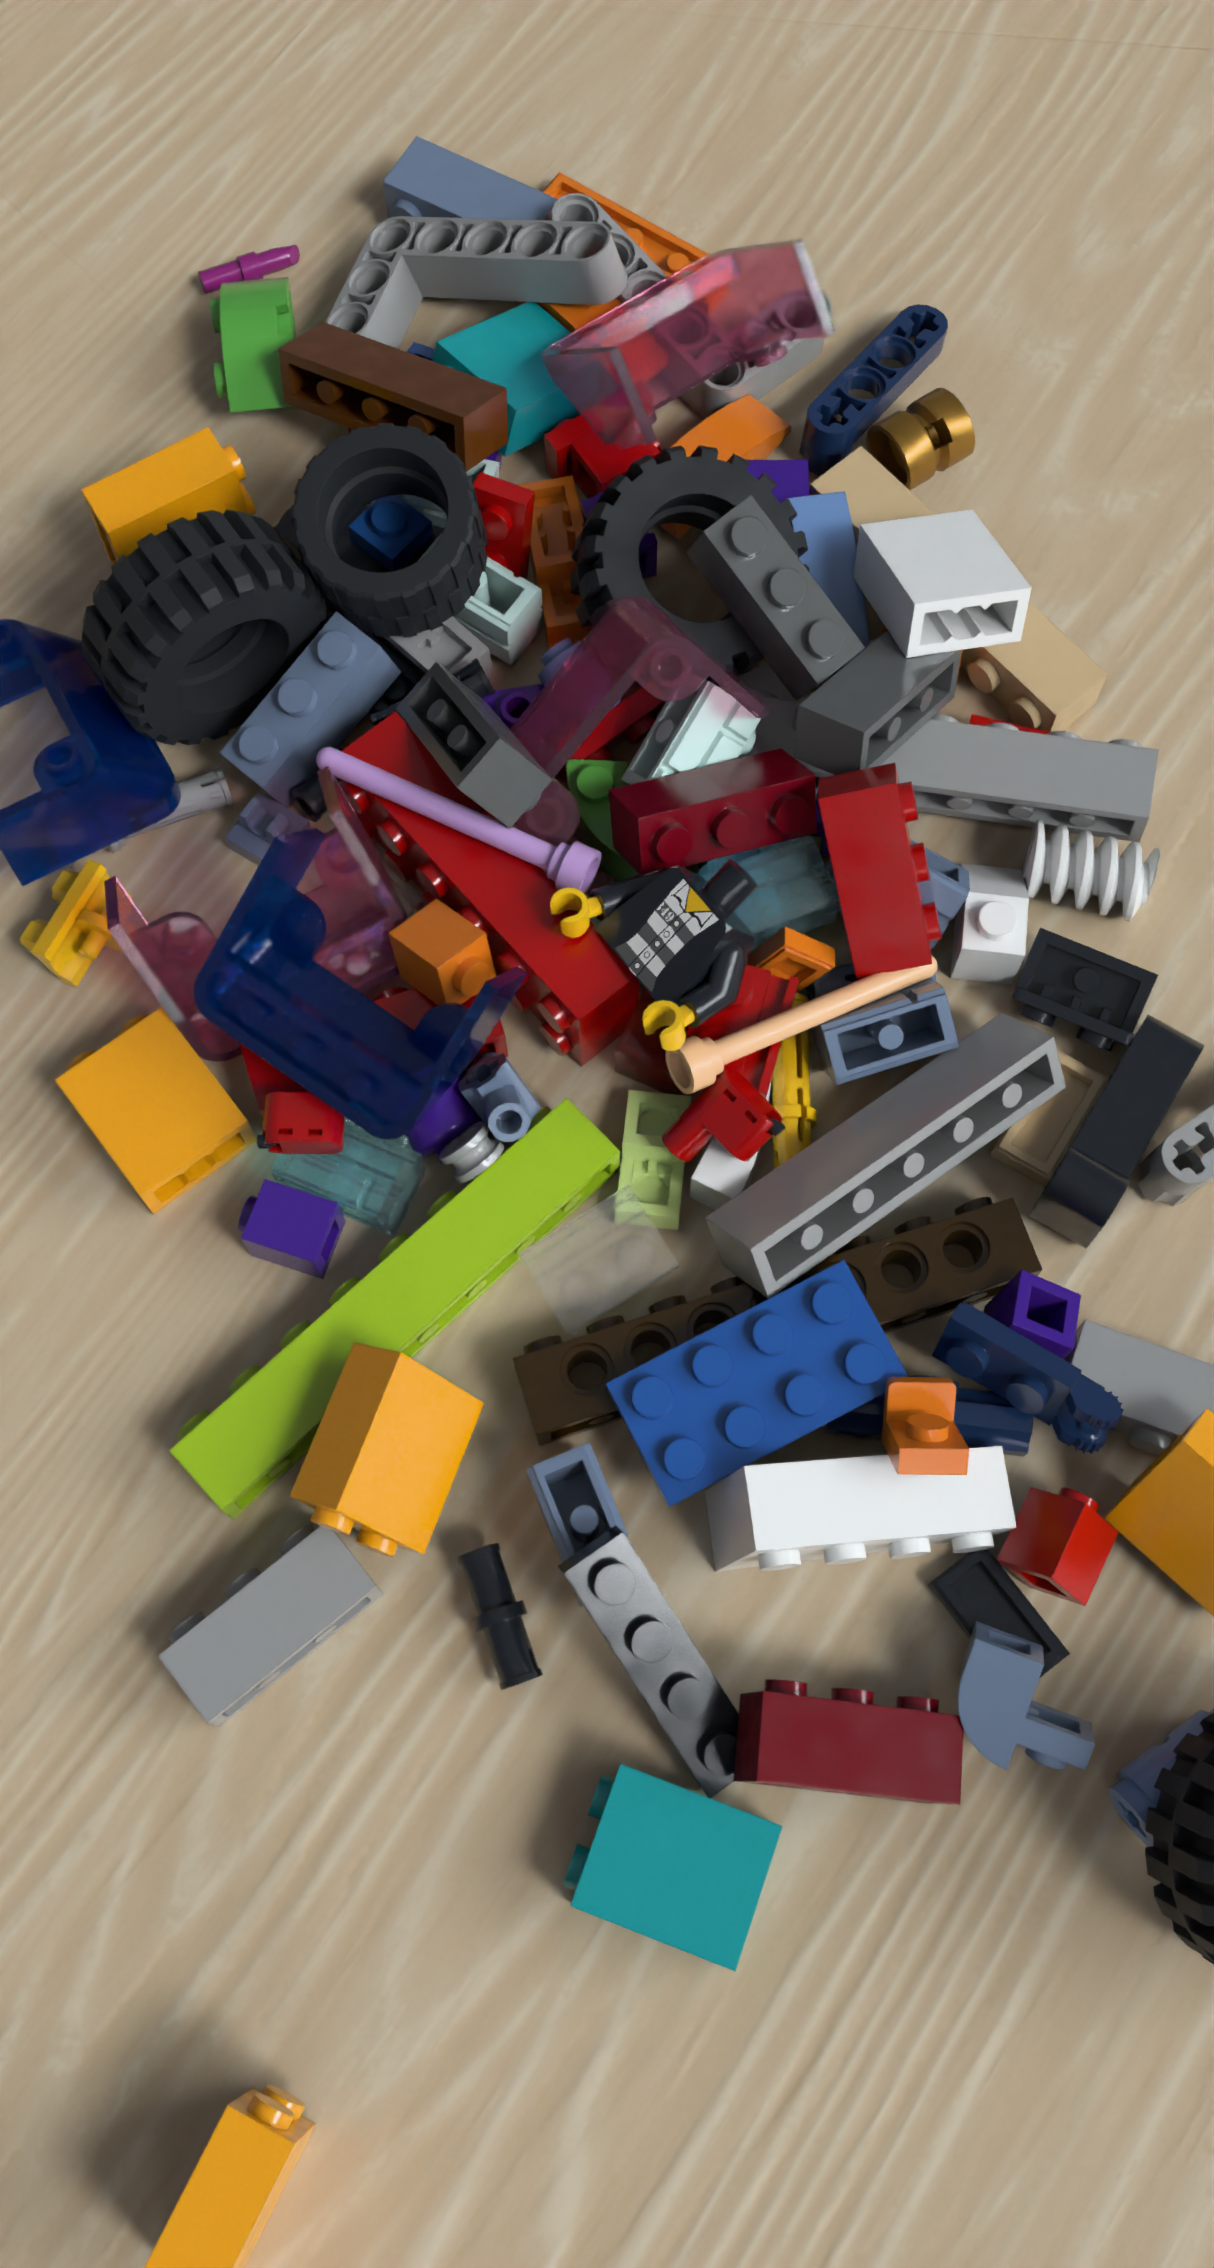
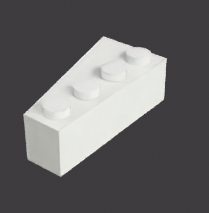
[705,1446,1017,1572]

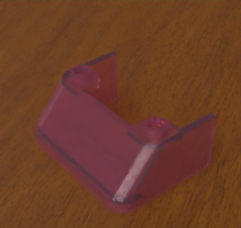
[541,239,836,449]
[510,596,773,896]
[104,766,408,1062]

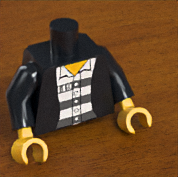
[550,859,758,1051]

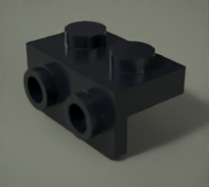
[1010,927,1158,1052]

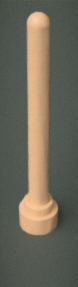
[665,956,937,1095]

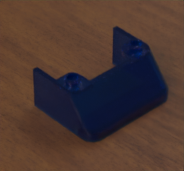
[0,619,181,887]
[193,828,528,1140]

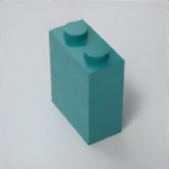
[432,302,611,457]
[562,1764,783,1971]

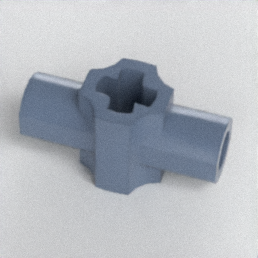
[458,1052,541,1142]

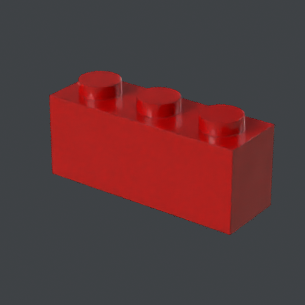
[818,763,942,978]

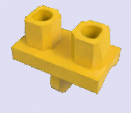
[20,860,132,987]

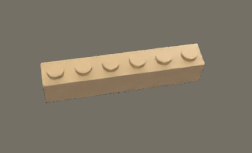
[809,446,1107,732]

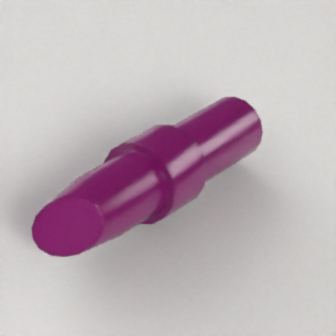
[198,245,300,294]

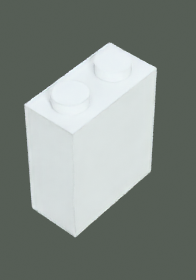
[853,510,1032,658]

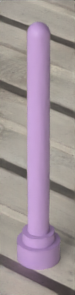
[316,747,601,894]

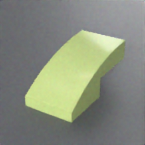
[615,1090,691,1230]

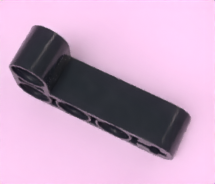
[1029,1014,1204,1249]

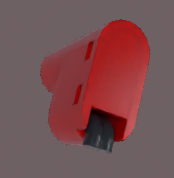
[257,1049,348,1154]
[662,1067,786,1162]

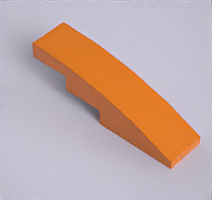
[517,475,617,682]

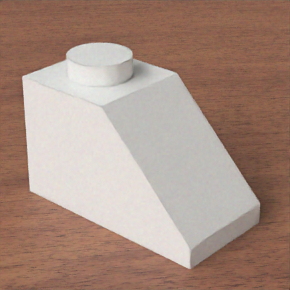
[950,863,1029,985]

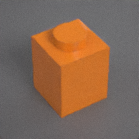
[388,898,497,1013]

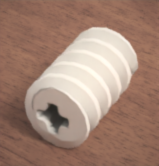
[1022,819,1160,922]

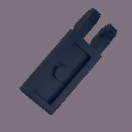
[932,1302,1124,1454]

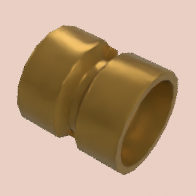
[866,388,975,490]

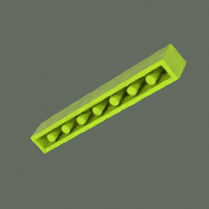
[169,1098,620,1520]

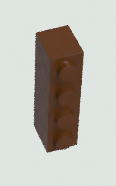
[278,322,508,472]

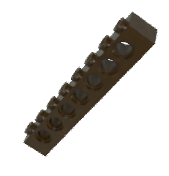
[513,1196,1043,1446]

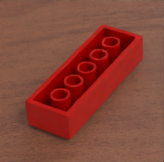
[338,711,639,1067]

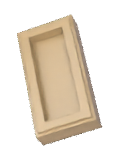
[990,1049,1109,1187]

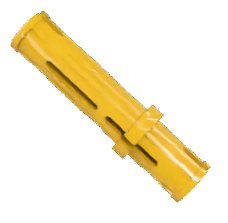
[771,993,817,1170]

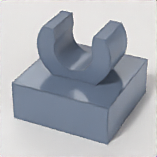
[225,792,312,877]

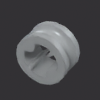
[439,1121,504,1183]

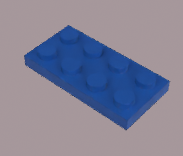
[605,1260,908,1508]

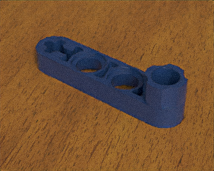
[799,304,948,476]

